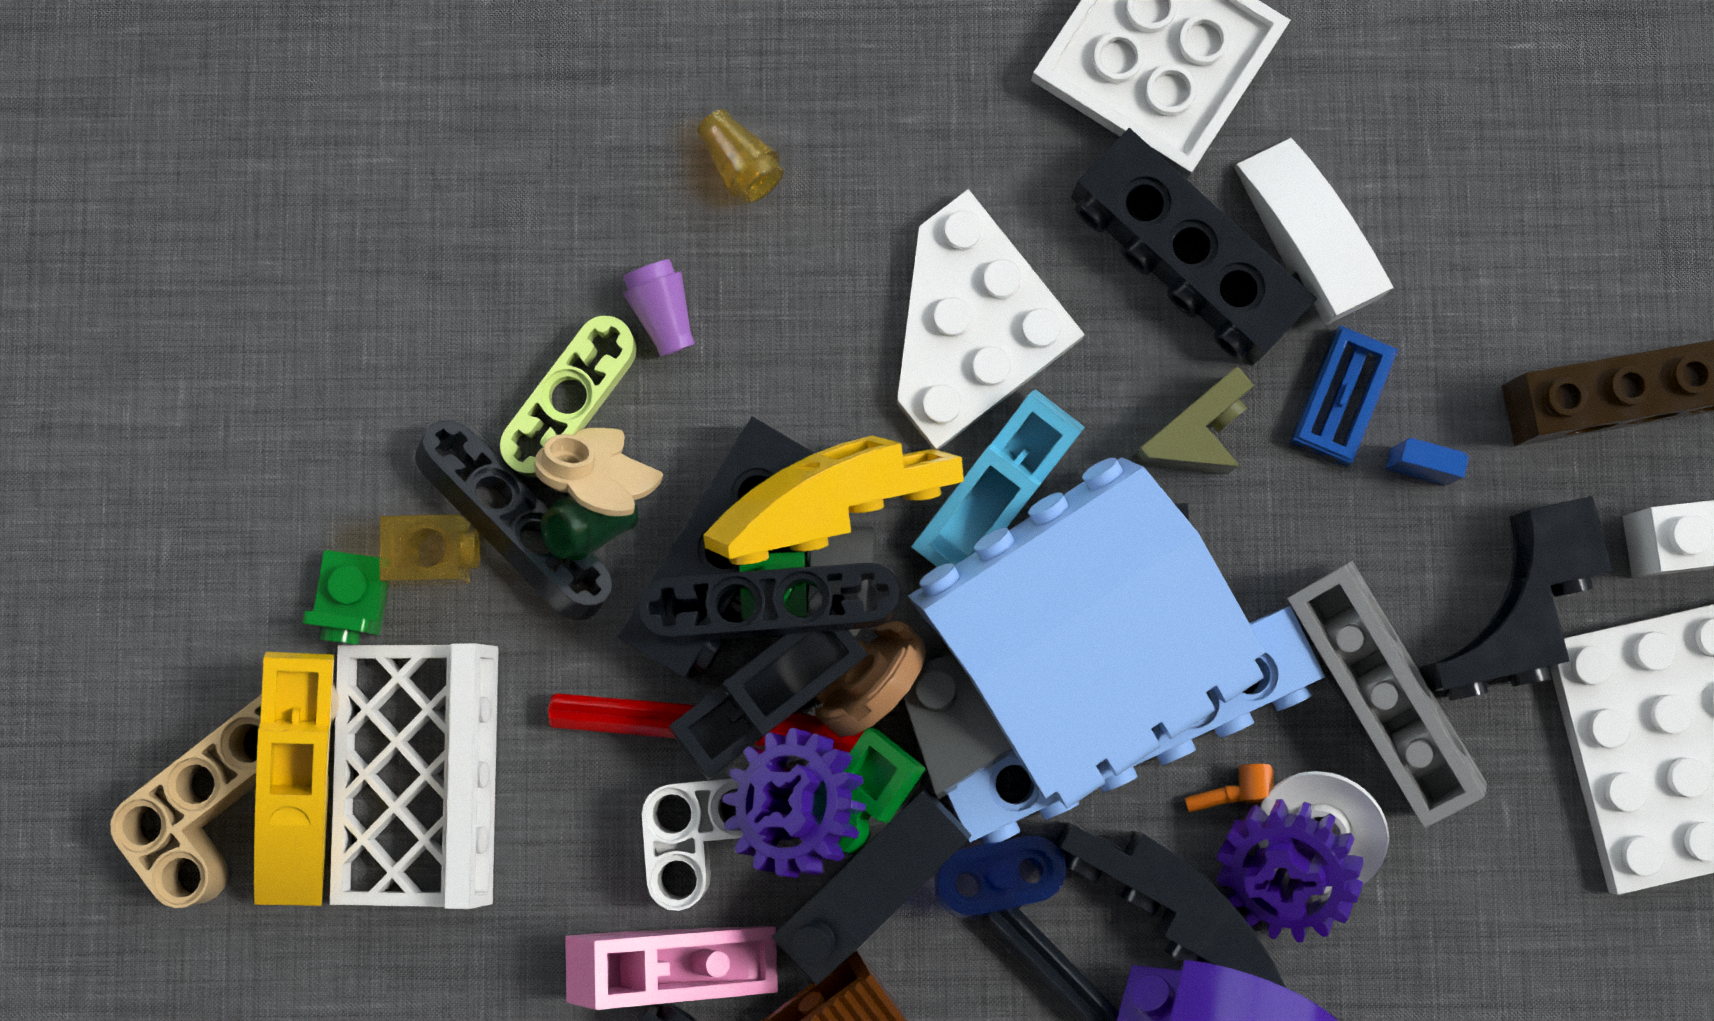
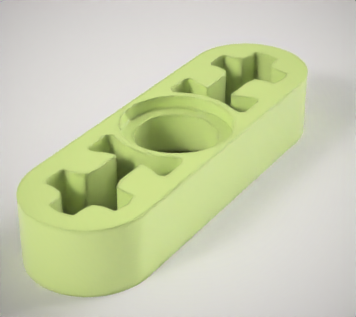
[500,316,637,477]

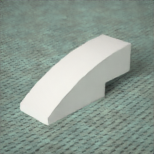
[1234,138,1394,325]

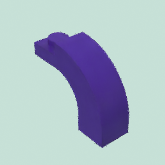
[1117,960,1338,1021]

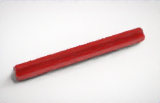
[548,693,865,753]

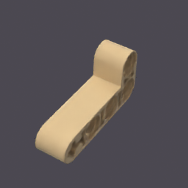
[110,682,339,908]

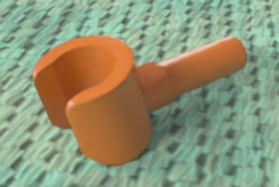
[1185,764,1274,813]

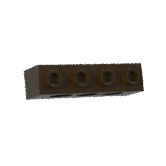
[1502,340,1714,447]

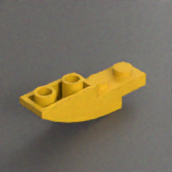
[703,435,964,565]
[254,652,334,906]

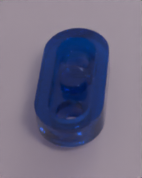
[934,836,1066,918]

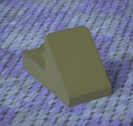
[1132,366,1254,474]

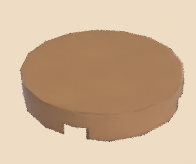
[815,621,926,737]

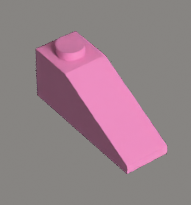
[565,926,778,1010]

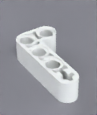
[642,778,882,911]

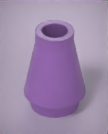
[622,259,695,357]

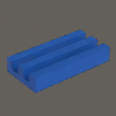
[1289,325,1398,467]

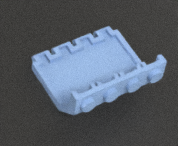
[908,457,1266,809]

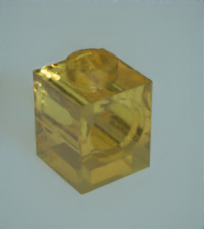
[380,514,480,586]

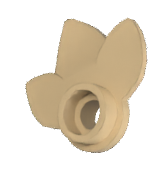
[534,428,663,516]

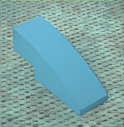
[911,389,1085,567]

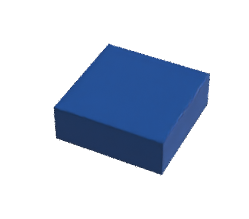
[1385,438,1470,486]

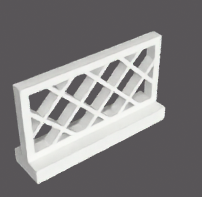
[330,643,498,909]

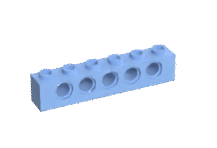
[946,606,1325,847]

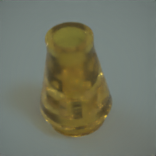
[697,109,784,203]

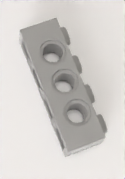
[1287,561,1487,828]

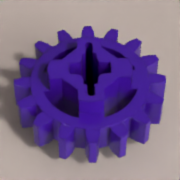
[723,728,866,878]
[1217,799,1364,942]

